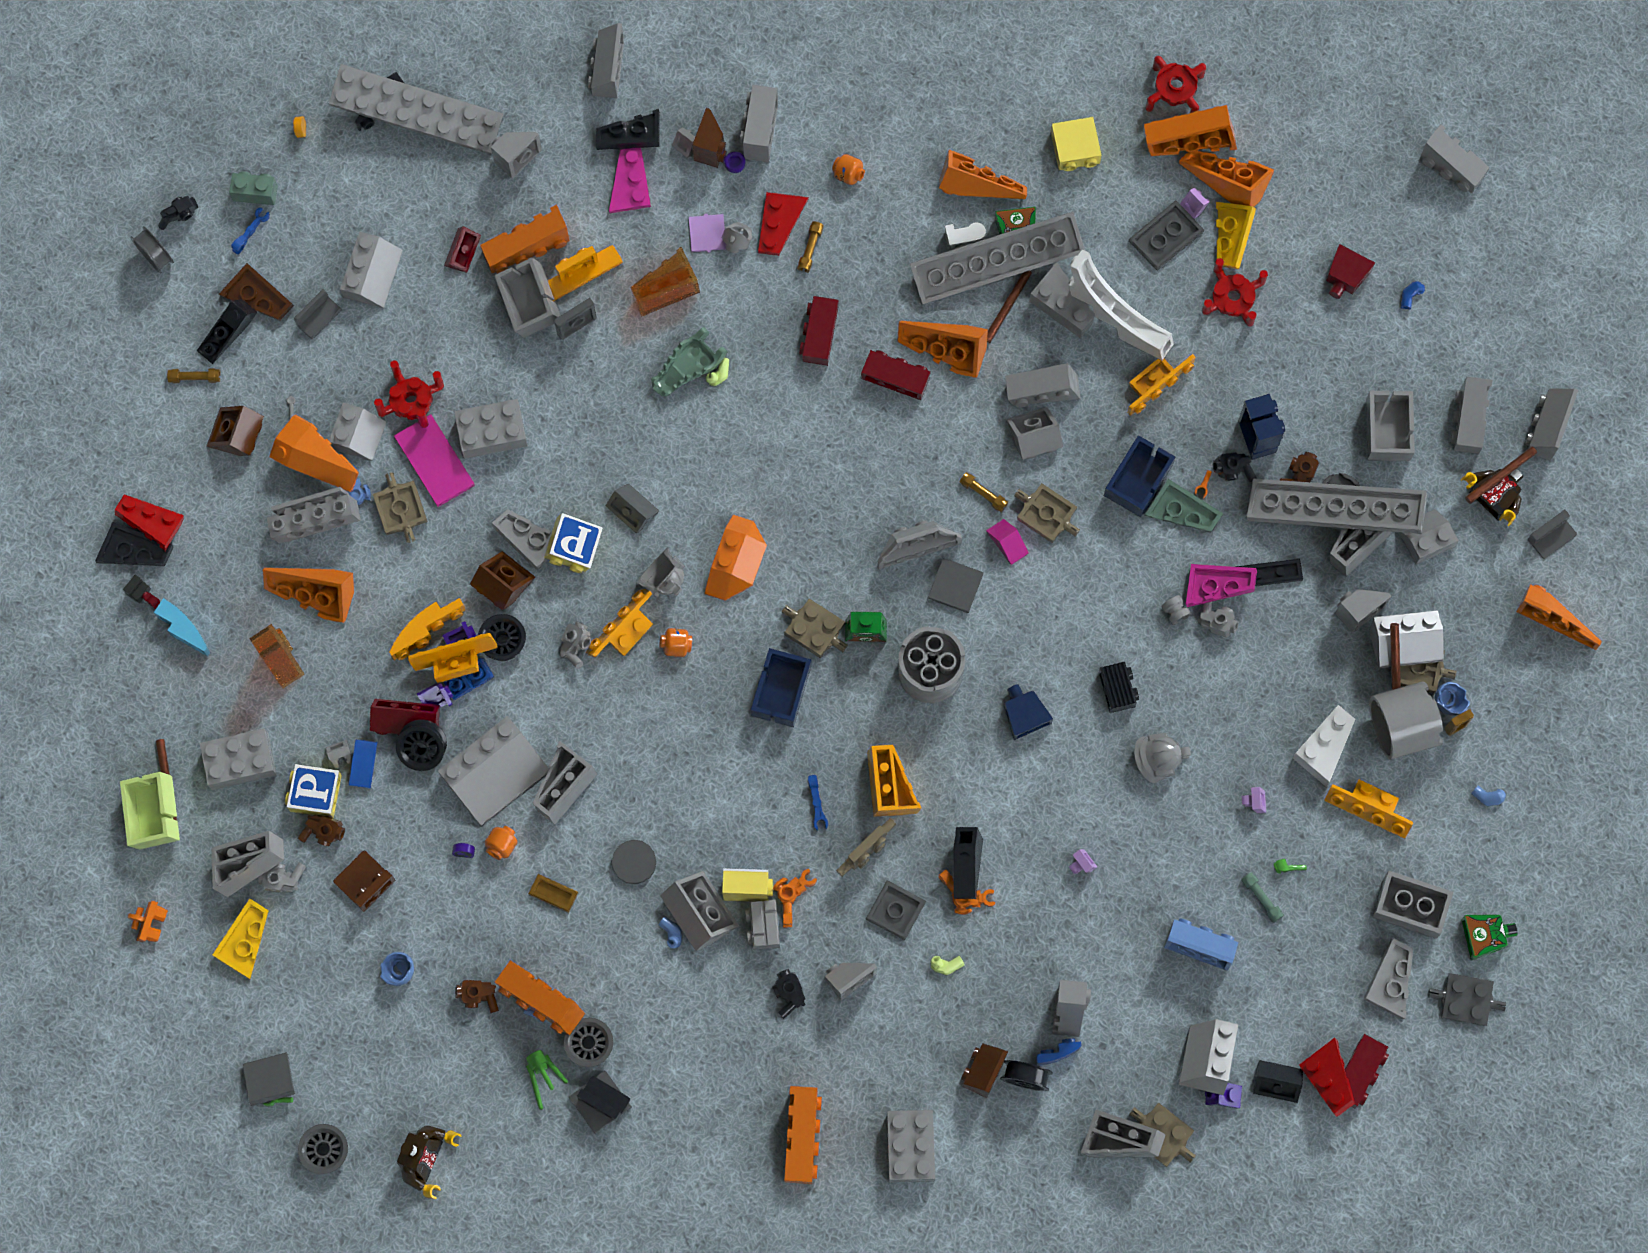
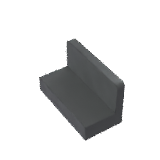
[294,289,342,339]
[605,484,659,534]
[1527,509,1577,559]

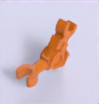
[773,869,817,928]
[938,870,995,915]

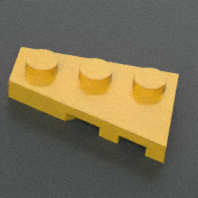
[1216,202,1256,269]
[212,899,269,979]

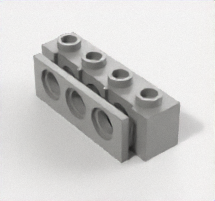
[267,487,361,544]

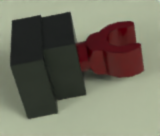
[123,575,160,609]

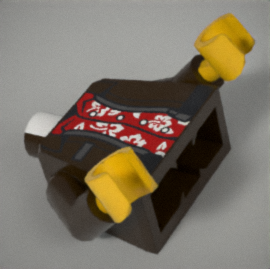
[1460,469,1523,526]
[397,1125,462,1199]

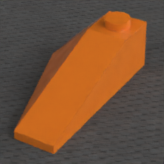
[939,150,1027,199]
[898,321,988,378]
[263,568,354,623]
[1516,584,1602,650]

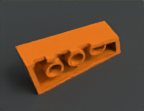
[1144,105,1237,156]
[480,204,570,273]
[495,960,585,1036]
[785,1086,822,1184]

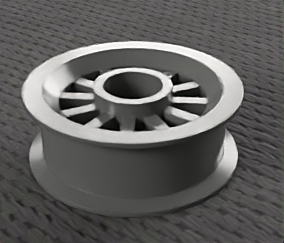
[130,226,174,274]
[564,1017,613,1067]
[298,1124,348,1174]

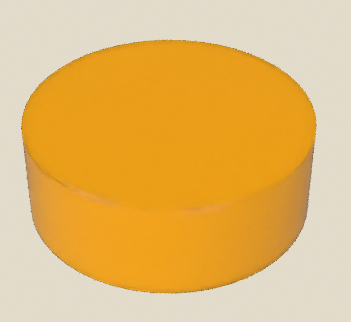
[293,116,306,138]

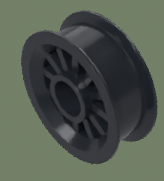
[478,614,526,661]
[396,720,447,771]
[1000,1060,1053,1091]

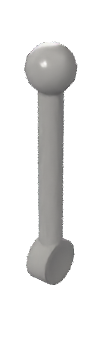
[287,396,296,420]

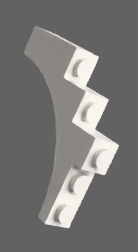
[1069,250,1174,360]

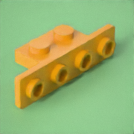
[548,245,623,302]
[1127,354,1196,416]
[586,589,653,657]
[408,633,497,683]
[1324,779,1413,838]

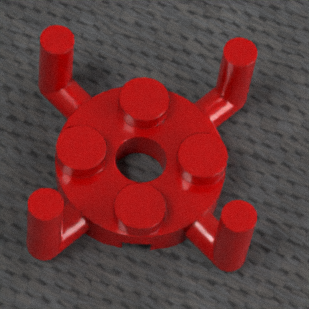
[1145,56,1206,113]
[1202,258,1268,327]
[374,360,444,428]

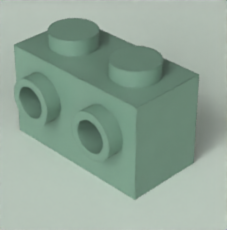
[229,171,278,205]

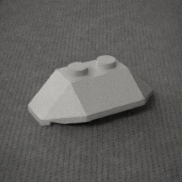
[878,521,962,569]

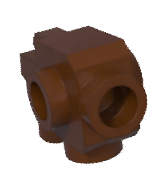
[1280,452,1319,483]
[298,814,345,846]
[455,980,499,1013]

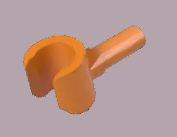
[1195,470,1212,499]

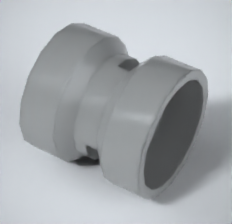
[1161,595,1191,625]

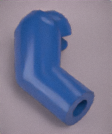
[1401,281,1425,310]

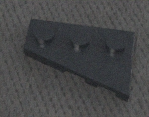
[596,109,660,150]
[95,522,174,566]

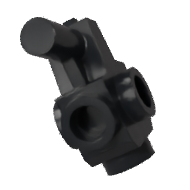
[158,196,198,230]
[1212,452,1257,483]
[772,969,806,1019]

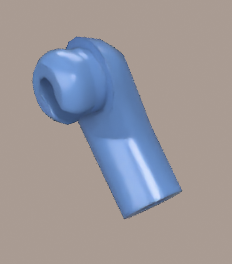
[1471,785,1506,806]
[659,917,682,949]

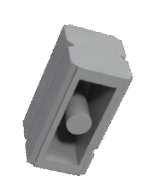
[745,900,780,950]

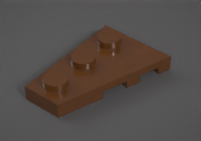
[219,263,294,321]

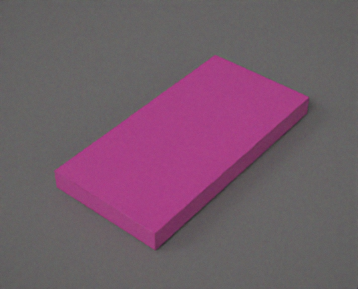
[394,414,475,507]

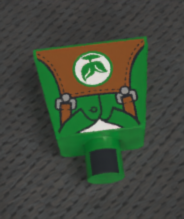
[995,207,1036,235]
[845,612,887,642]
[1461,915,1518,960]

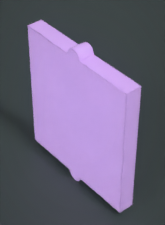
[689,214,726,253]

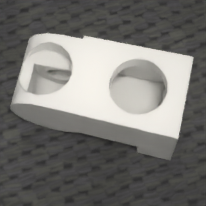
[945,223,986,251]

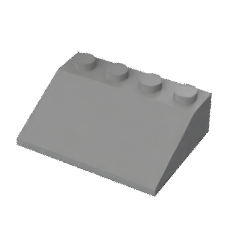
[438,716,549,826]

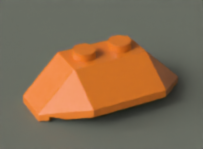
[705,515,767,601]

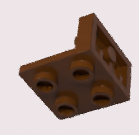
[333,850,396,912]

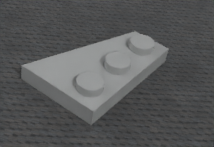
[492,509,552,570]
[1364,938,1413,1019]

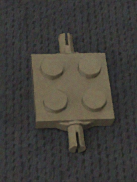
[373,473,428,543]
[1014,483,1080,543]
[782,598,848,658]
[1400,650,1457,694]
[836,818,896,877]
[1129,1102,1196,1167]

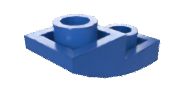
[443,658,494,700]
[349,739,378,788]
[1036,1038,1081,1066]

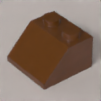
[692,108,727,168]
[206,406,264,456]
[470,551,535,610]
[961,1043,1008,1098]

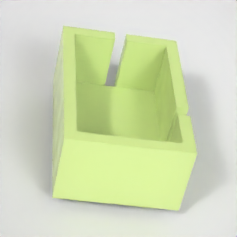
[120,772,180,850]

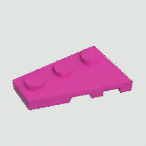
[609,148,651,214]
[1186,564,1257,607]

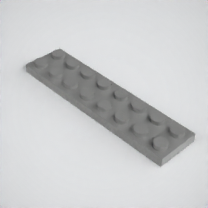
[329,64,503,154]
[910,211,1085,304]
[1247,479,1428,534]

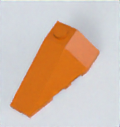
[1179,151,1274,207]
[269,415,359,492]

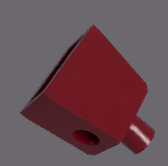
[1326,244,1376,299]

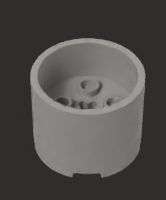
[898,626,965,703]
[1369,681,1443,760]

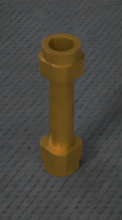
[797,221,824,273]
[167,368,221,383]
[959,472,1009,512]

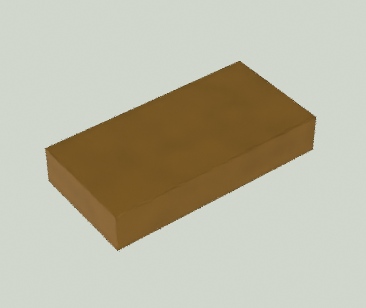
[1444,709,1474,736]
[528,874,578,913]

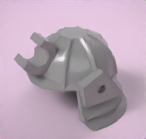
[636,547,685,597]
[1134,733,1191,783]

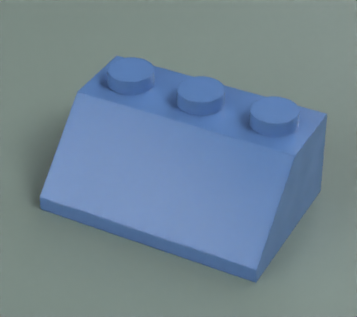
[1164,918,1238,971]

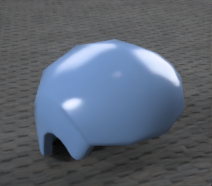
[1434,682,1470,716]
[380,952,414,986]

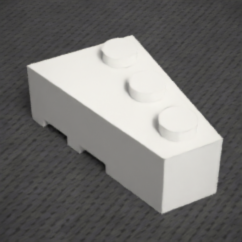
[1293,705,1355,787]

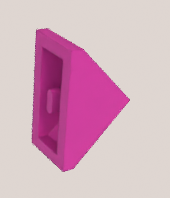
[986,519,1029,565]

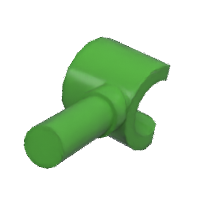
[1274,859,1307,874]
[263,1097,293,1107]

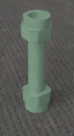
[1241,872,1284,923]

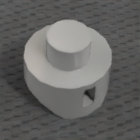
[721,222,752,253]

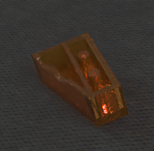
[630,247,700,317]
[249,624,304,688]

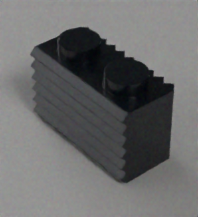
[1098,662,1139,713]

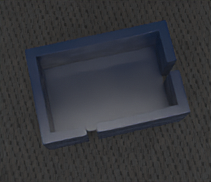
[1238,394,1285,460]
[1103,435,1176,517]
[751,648,812,728]

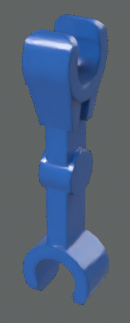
[231,207,270,254]
[808,775,828,831]

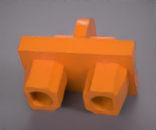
[127,900,168,942]

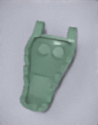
[651,327,728,396]

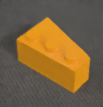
[867,745,922,817]

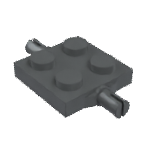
[1428,973,1506,1026]

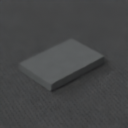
[1129,200,1204,271]

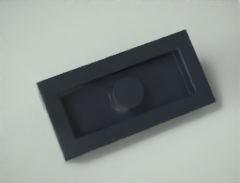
[1253,1060,1303,1103]
[577,1076,630,1122]

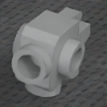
[1198,602,1239,638]
[560,621,591,669]
[258,862,306,893]

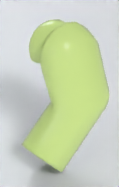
[706,358,729,386]
[930,956,965,975]

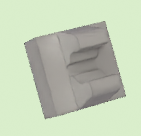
[672,127,695,158]
[326,740,351,768]

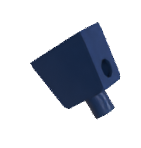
[1004,684,1053,740]

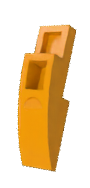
[389,598,466,660]

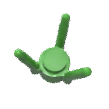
[526,1050,568,1110]

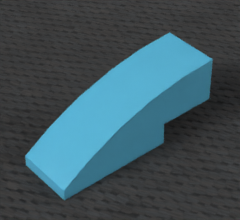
[154,598,210,656]

